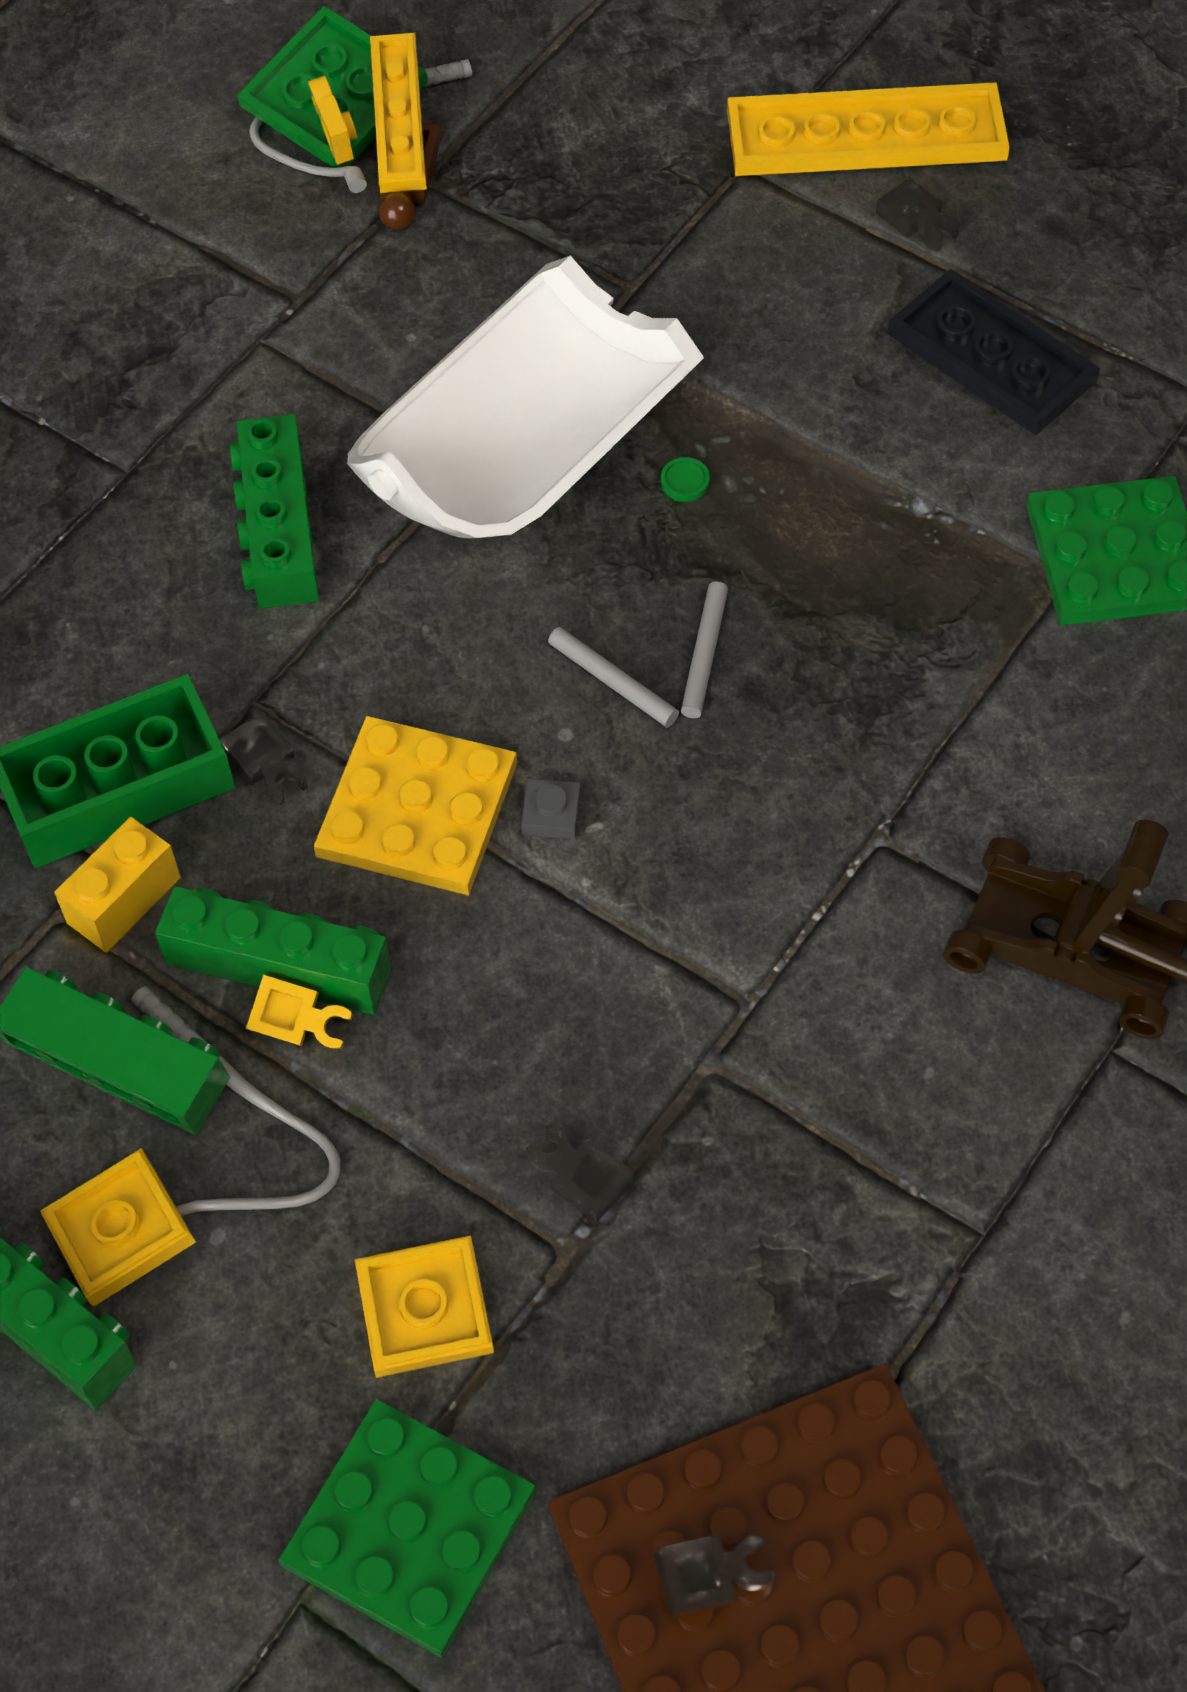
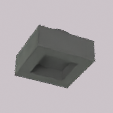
[521,779,581,839]

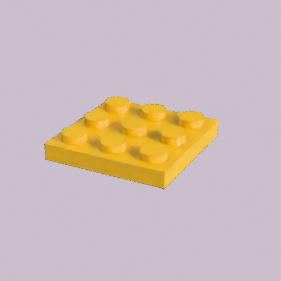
[313,716,517,896]

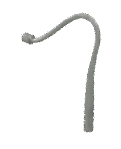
[249,59,472,193]
[131,986,341,1216]

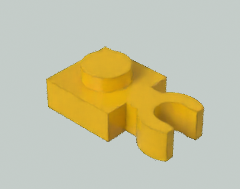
[308,76,357,165]
[246,975,353,1049]

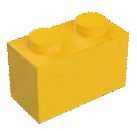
[54,816,181,953]

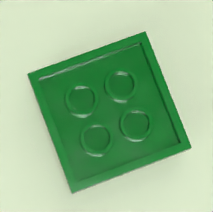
[237,6,428,168]
[1026,476,1187,626]
[278,1399,536,1659]

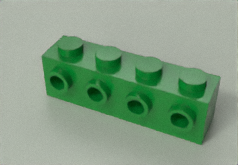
[229,414,319,609]
[155,886,391,1016]
[0,966,230,1136]
[0,1226,138,1411]

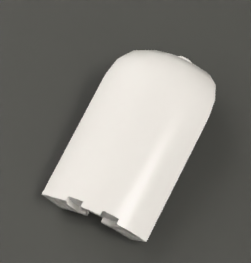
[347,255,704,539]

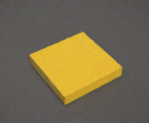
[40,1148,196,1307]
[355,1235,494,1378]

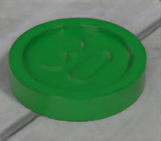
[660,457,710,502]

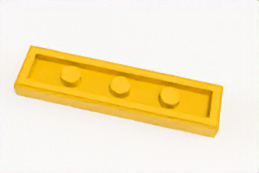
[370,33,427,193]

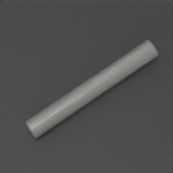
[681,581,728,718]
[548,627,679,728]

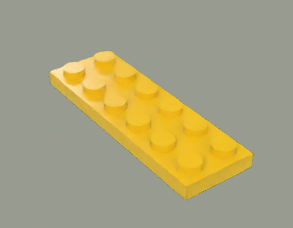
[727,82,1010,176]

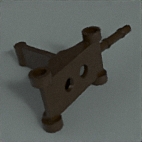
[943,820,1187,1039]

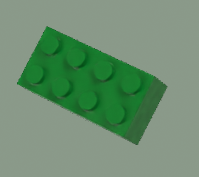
[0,674,235,869]

